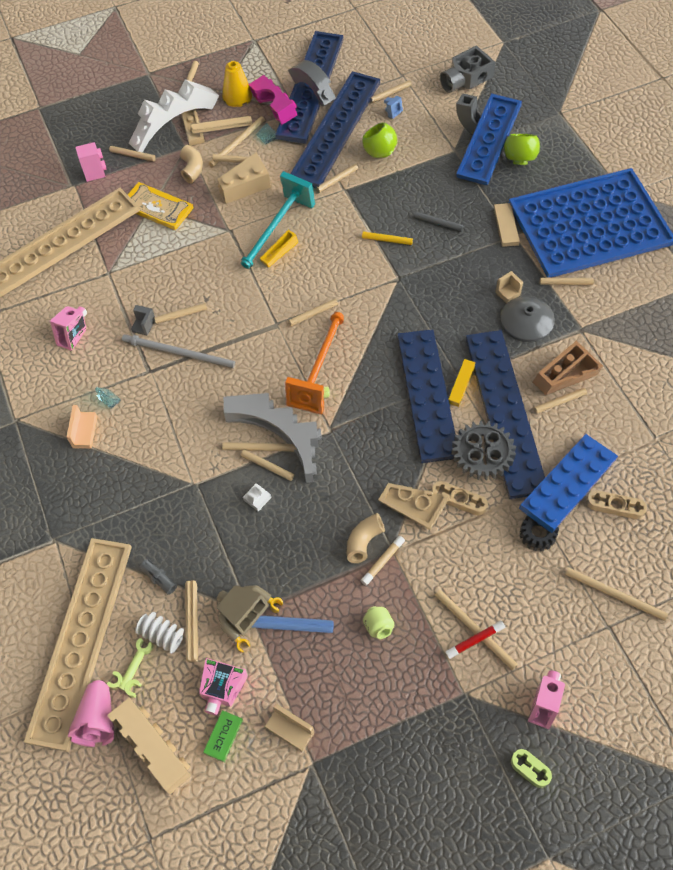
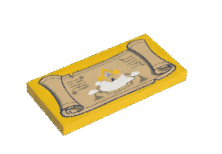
[128,182,193,231]

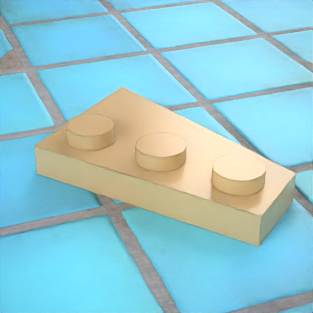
[378,483,450,531]

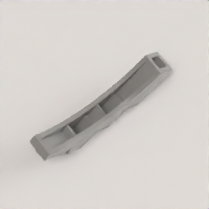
[223,393,322,483]

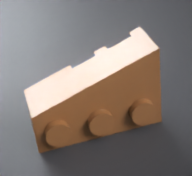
[532,340,603,395]

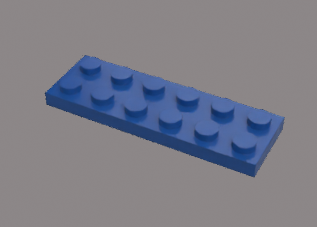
[456,94,522,185]
[519,434,618,533]

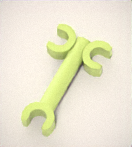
[107,638,153,698]

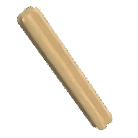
[191,116,252,134]
[185,580,198,663]

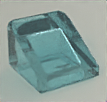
[256,123,276,144]
[95,387,121,409]

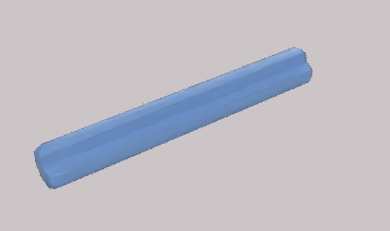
[252,616,334,633]

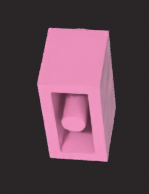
[76,142,107,182]

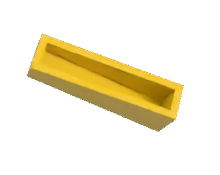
[260,229,299,268]
[448,359,475,407]

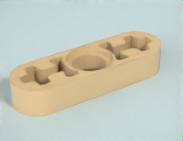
[432,481,488,516]
[586,490,647,519]

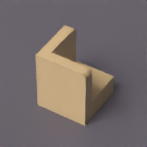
[495,271,523,303]

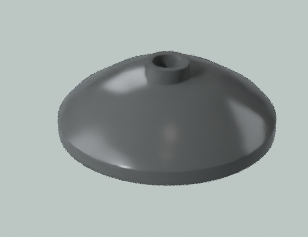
[500,296,555,342]

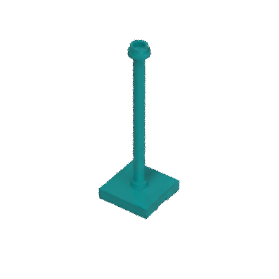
[240,171,315,269]

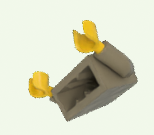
[217,585,283,653]

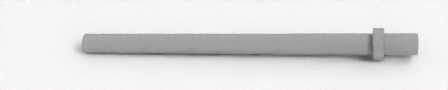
[122,334,235,368]

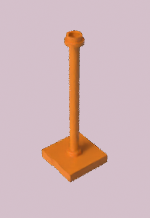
[285,312,344,415]

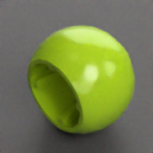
[362,122,397,158]
[504,134,540,165]

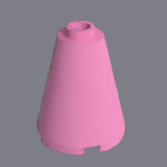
[68,680,114,747]

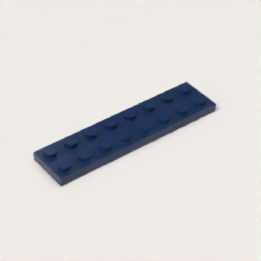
[398,329,456,463]

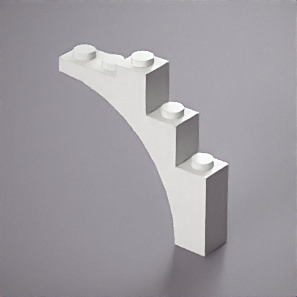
[129,79,219,152]

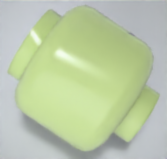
[363,606,394,639]

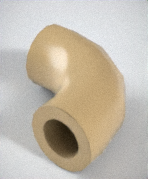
[180,145,203,184]
[346,513,385,563]

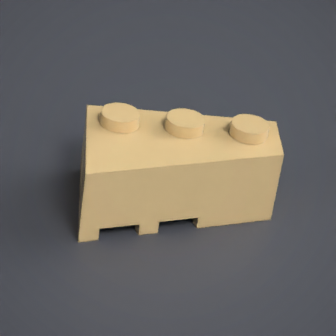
[217,152,271,204]

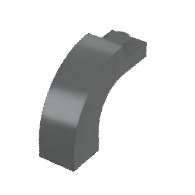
[288,60,336,107]
[456,93,482,135]

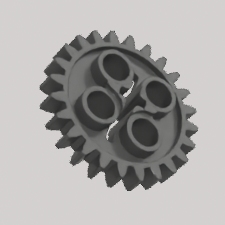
[452,420,516,480]

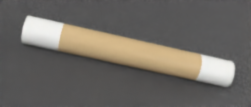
[360,536,405,586]

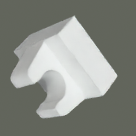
[243,484,271,511]

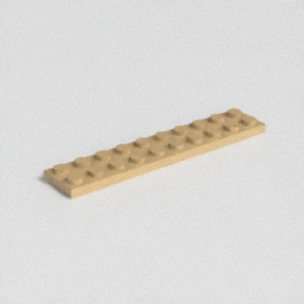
[0,188,140,298]
[24,538,132,752]

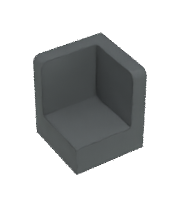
[131,305,155,336]

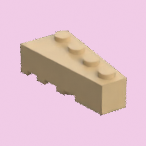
[107,697,191,794]

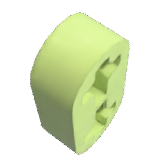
[511,749,552,788]

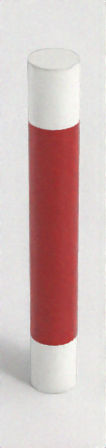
[445,620,506,659]

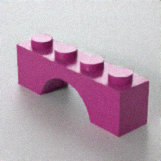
[249,75,297,125]

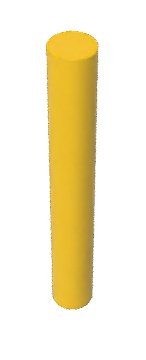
[362,231,413,245]

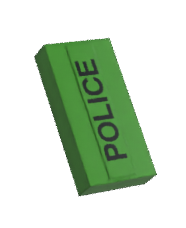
[203,710,243,763]

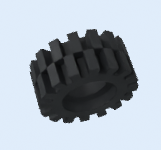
[520,515,559,552]

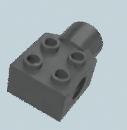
[440,45,496,93]

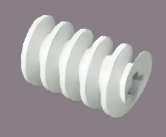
[135,612,184,654]

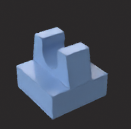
[384,96,403,119]

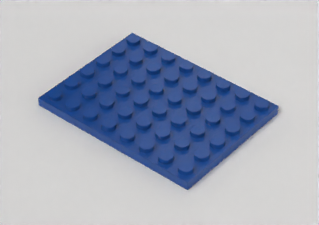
[509,168,673,278]

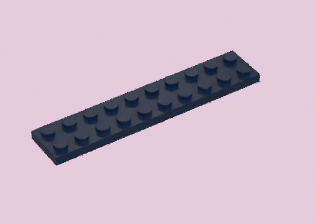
[275,31,344,144]
[290,71,380,189]
[466,330,545,500]

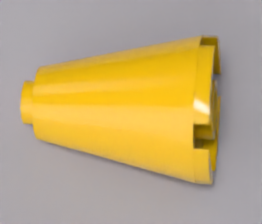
[222,61,252,107]

